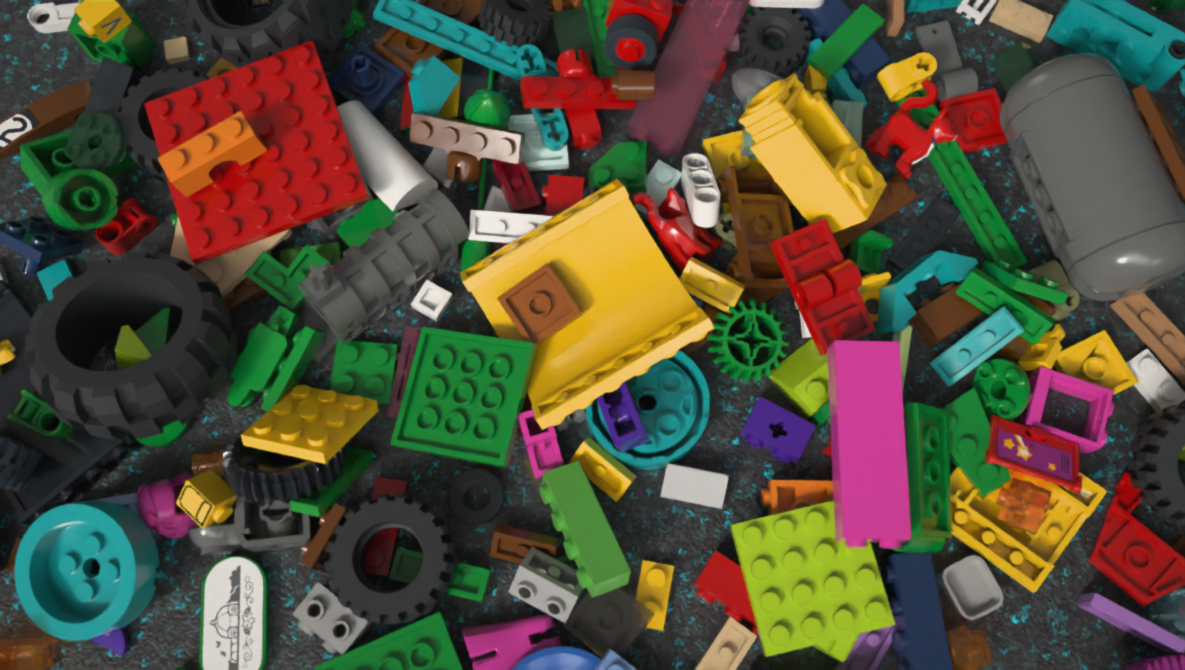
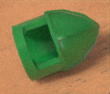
[464,89,511,129]

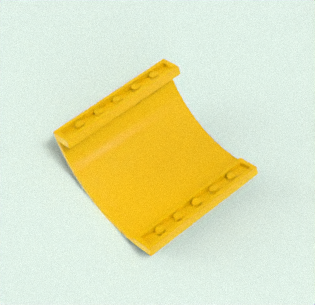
[460,179,714,430]

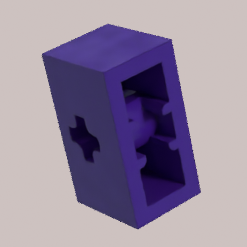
[596,381,651,453]
[739,396,816,464]

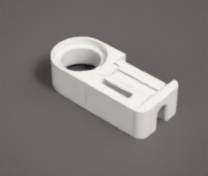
[27,0,81,33]

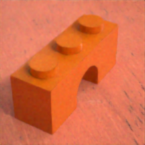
[158,111,268,197]

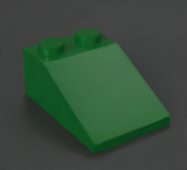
[20,125,136,200]

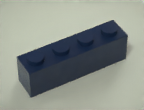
[792,0,891,90]
[880,553,953,670]

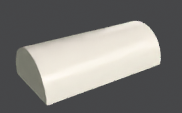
[338,101,438,212]

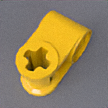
[877,52,937,102]

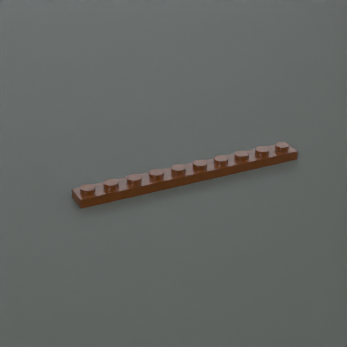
[679,174,918,357]

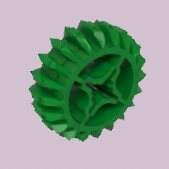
[707,299,790,382]

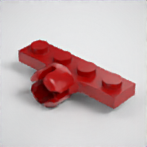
[520,49,637,109]

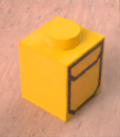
[176,469,237,529]

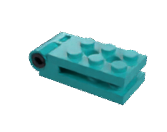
[1045,0,1185,91]

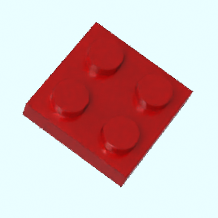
[939,88,1008,154]

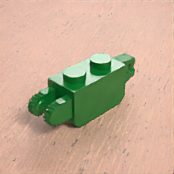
[226,306,299,408]

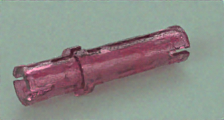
[385,327,421,420]

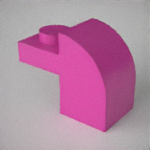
[518,410,564,480]

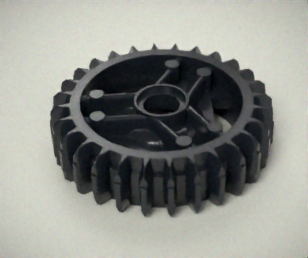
[223,431,347,505]

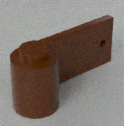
[611,64,655,101]

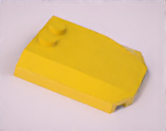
[950,467,1107,593]

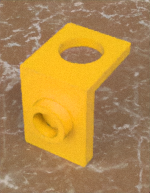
[860,272,891,322]

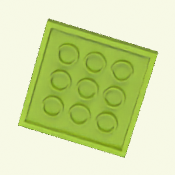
[730,500,895,657]

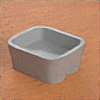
[939,555,1004,620]

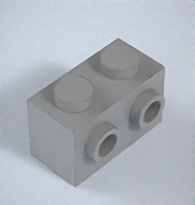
[508,547,583,623]
[292,582,374,656]

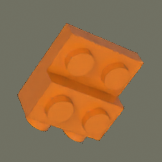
[761,480,834,516]

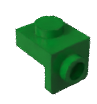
[850,230,893,277]

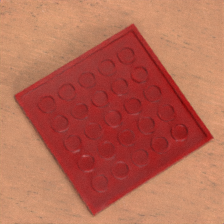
[144,40,370,265]

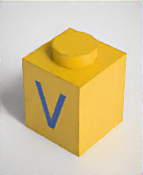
[73,0,132,44]

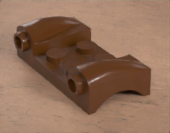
[716,165,794,288]

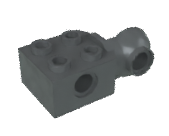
[188,496,317,556]

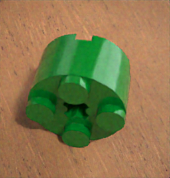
[42,168,118,230]

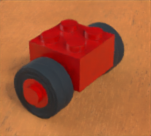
[604,0,673,70]

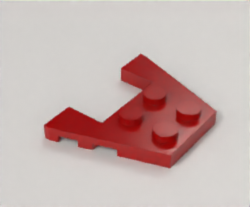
[1088,472,1185,606]

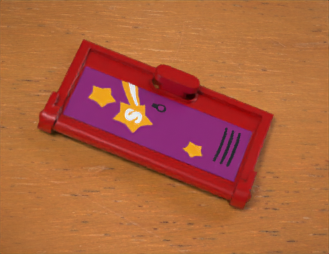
[985,415,1082,493]

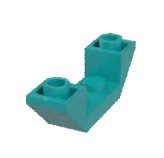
[876,250,979,334]

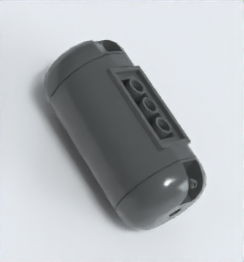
[1000,53,1185,302]

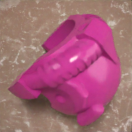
[136,473,198,539]

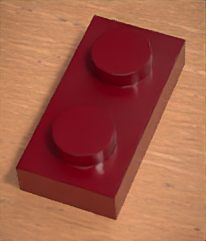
[492,160,542,214]

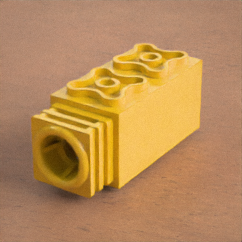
[738,73,887,234]

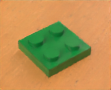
[330,340,399,406]

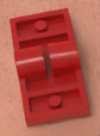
[769,219,876,356]

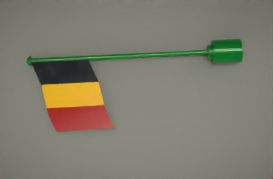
[400,57,494,280]

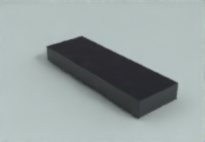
[886,196,961,273]

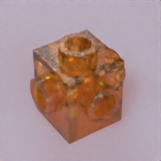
[995,477,1052,534]
[946,626,993,670]

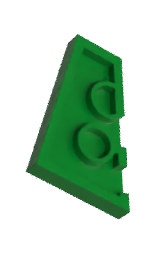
[942,387,1011,499]

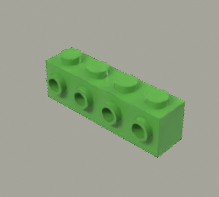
[539,460,631,598]

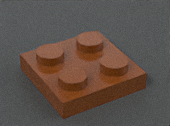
[497,263,583,346]

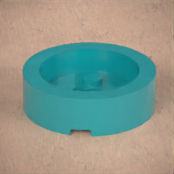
[585,350,710,470]
[14,500,159,641]

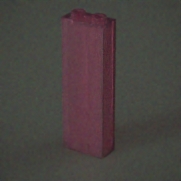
[628,0,751,157]

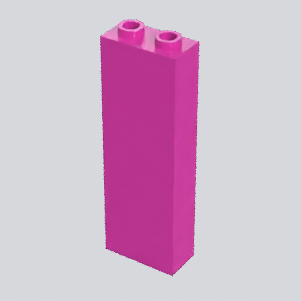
[827,340,911,548]

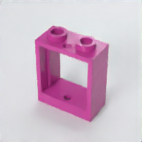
[1017,366,1114,454]

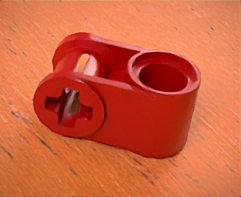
[95,198,158,255]

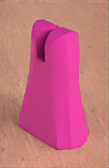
[462,614,562,670]

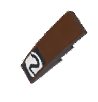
[0,79,92,160]

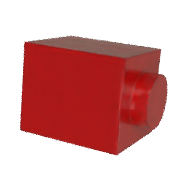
[564,109,601,150]

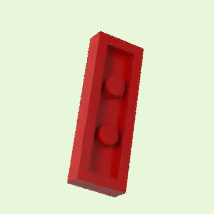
[364,477,409,577]

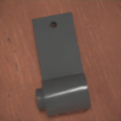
[915,20,978,102]

